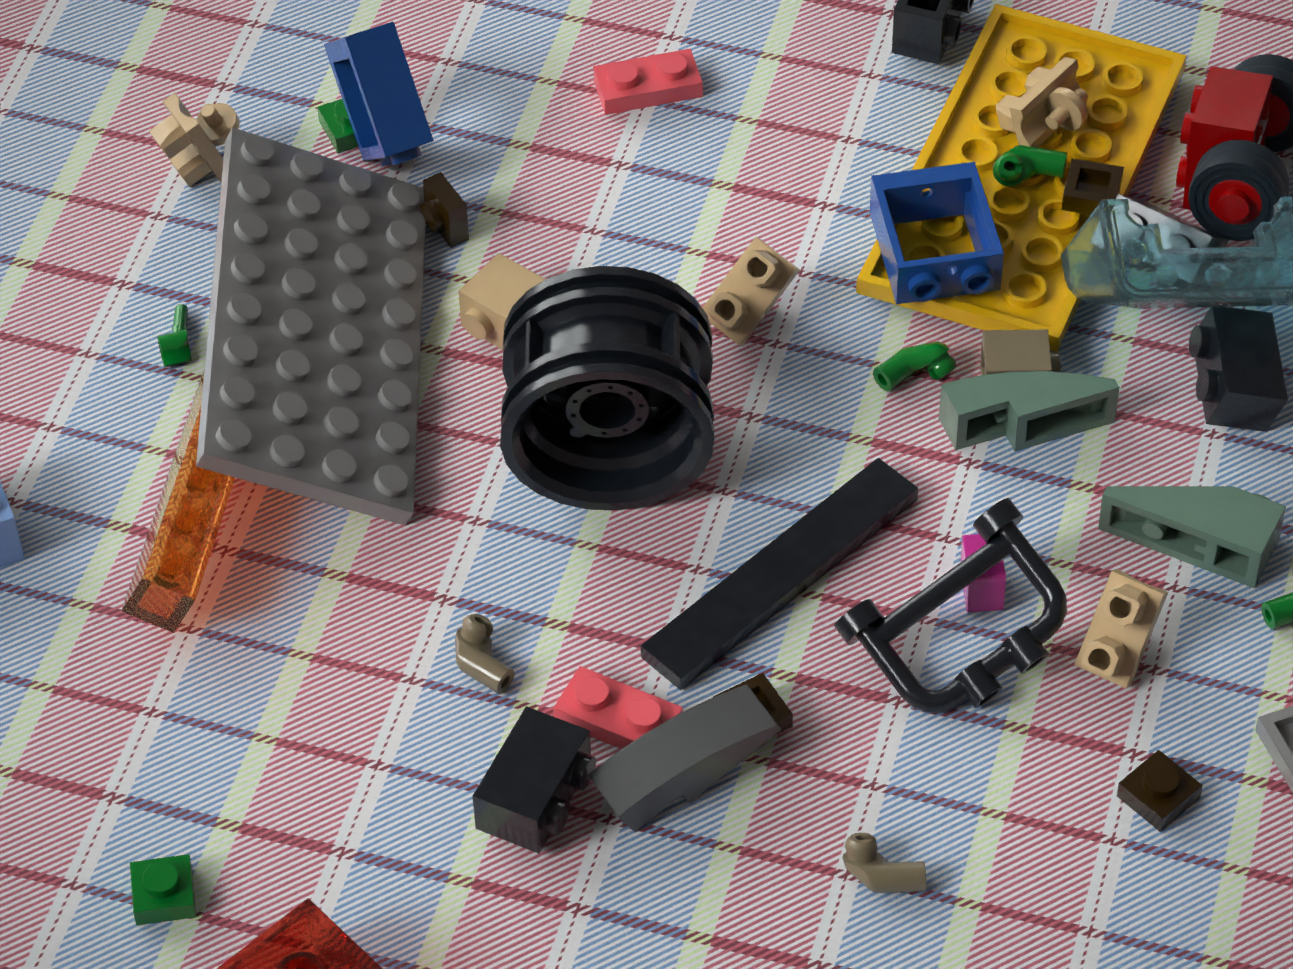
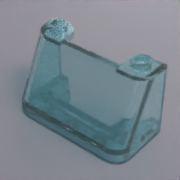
[1061,197,1293,309]

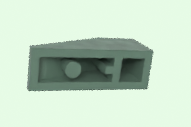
[1098,486,1286,588]

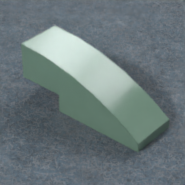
[939,371,1119,452]

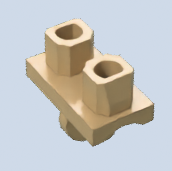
[996,57,1088,148]
[149,93,240,187]
[702,237,800,346]
[1074,569,1168,688]

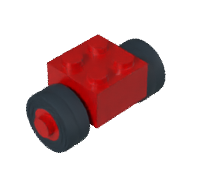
[1176,54,1293,241]

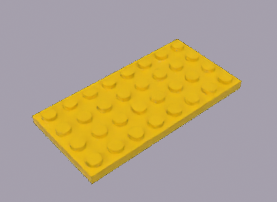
[856,4,1187,351]

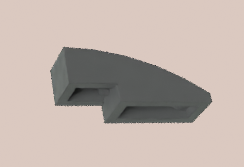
[588,684,781,832]

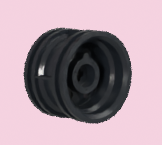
[500,266,715,510]

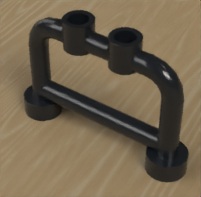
[834,498,1067,713]

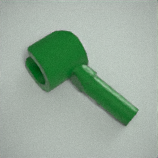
[157,304,192,367]

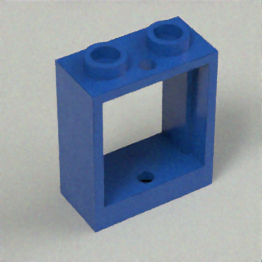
[324,21,434,167]
[869,162,1004,304]

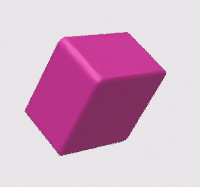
[961,534,1006,613]

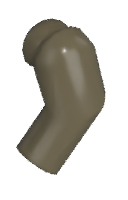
[455,614,515,694]
[842,832,926,893]

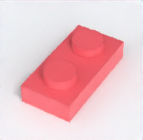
[593,48,703,115]
[553,666,683,749]

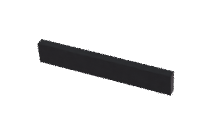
[640,458,918,690]

